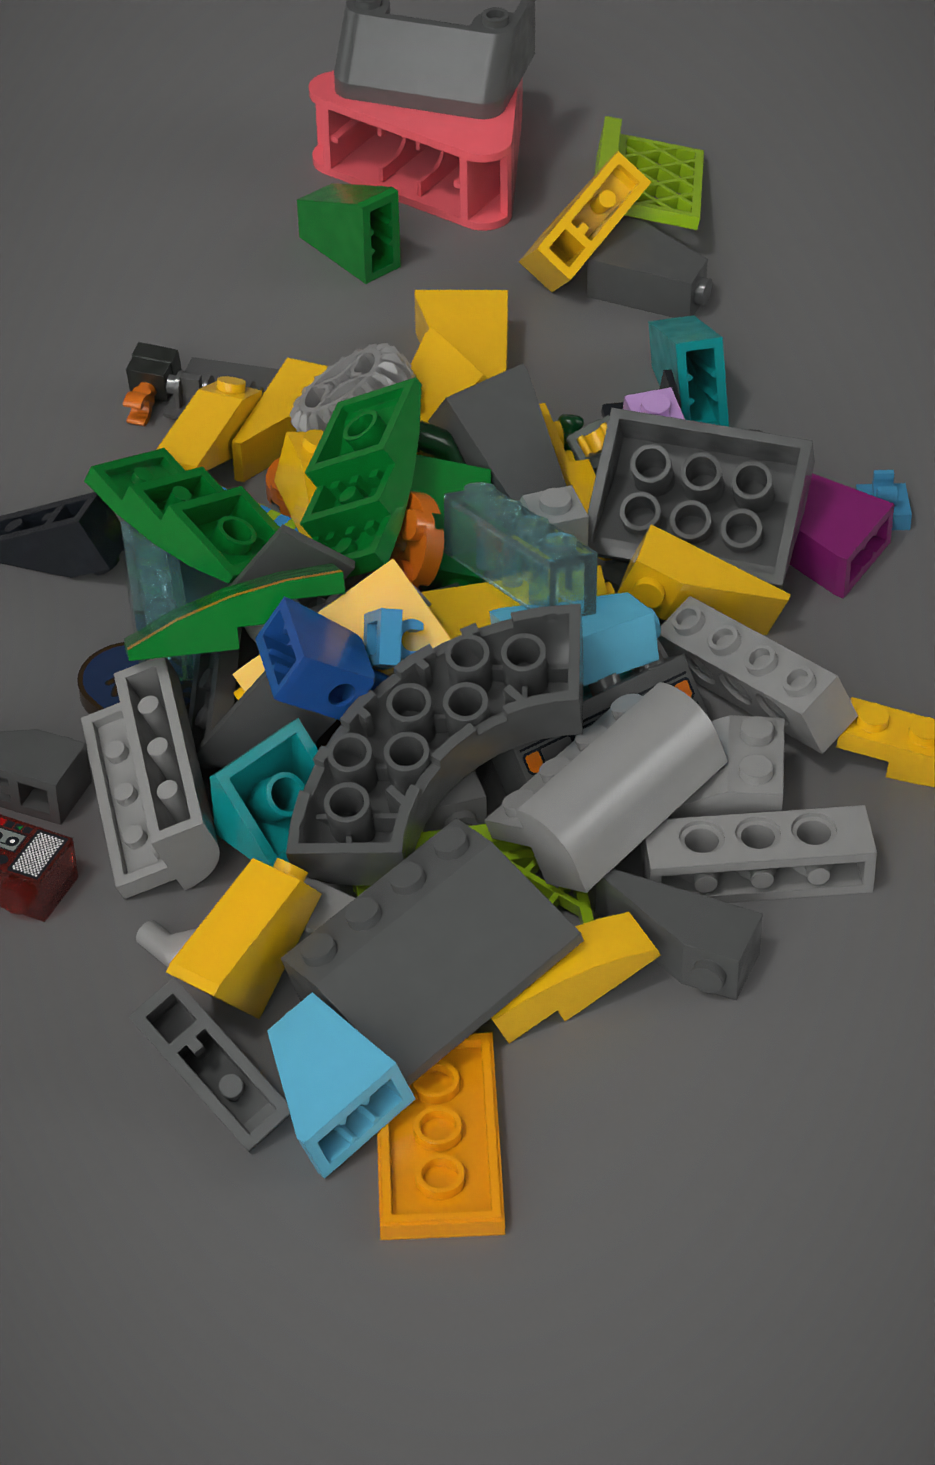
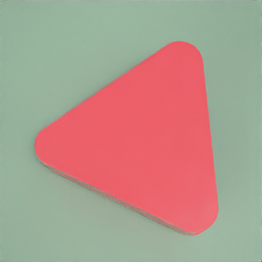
[309,70,523,231]

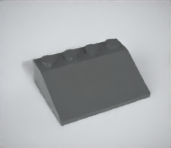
[587,408,815,589]
[281,818,584,1086]

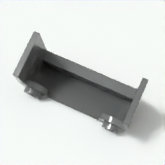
[334,0,535,119]
[188,524,355,769]

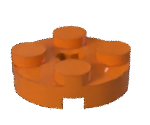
[367,491,445,588]

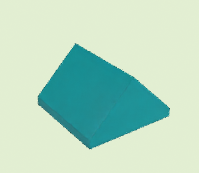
[210,718,318,867]

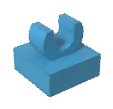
[856,470,912,530]
[363,608,424,670]

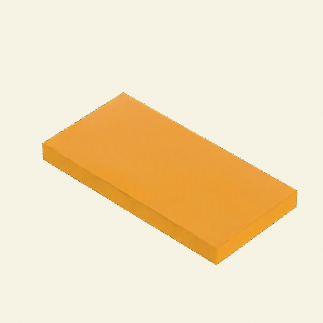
[377,1032,505,1240]

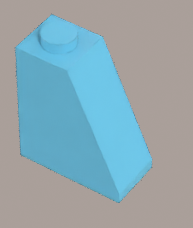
[489,592,661,686]
[267,992,416,1179]

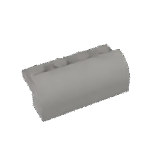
[81,657,220,899]
[484,682,728,893]

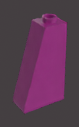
[789,473,894,599]

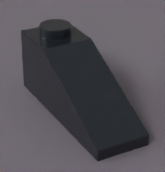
[0,492,131,578]

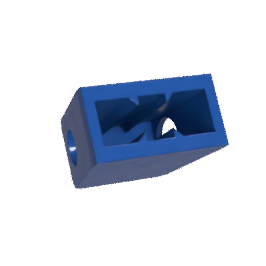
[255,596,389,720]

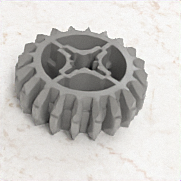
[289,343,416,432]

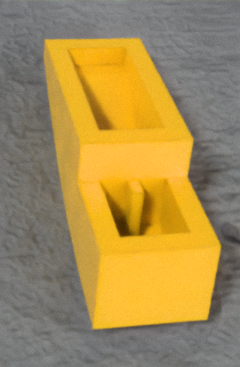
[491,912,661,1044]

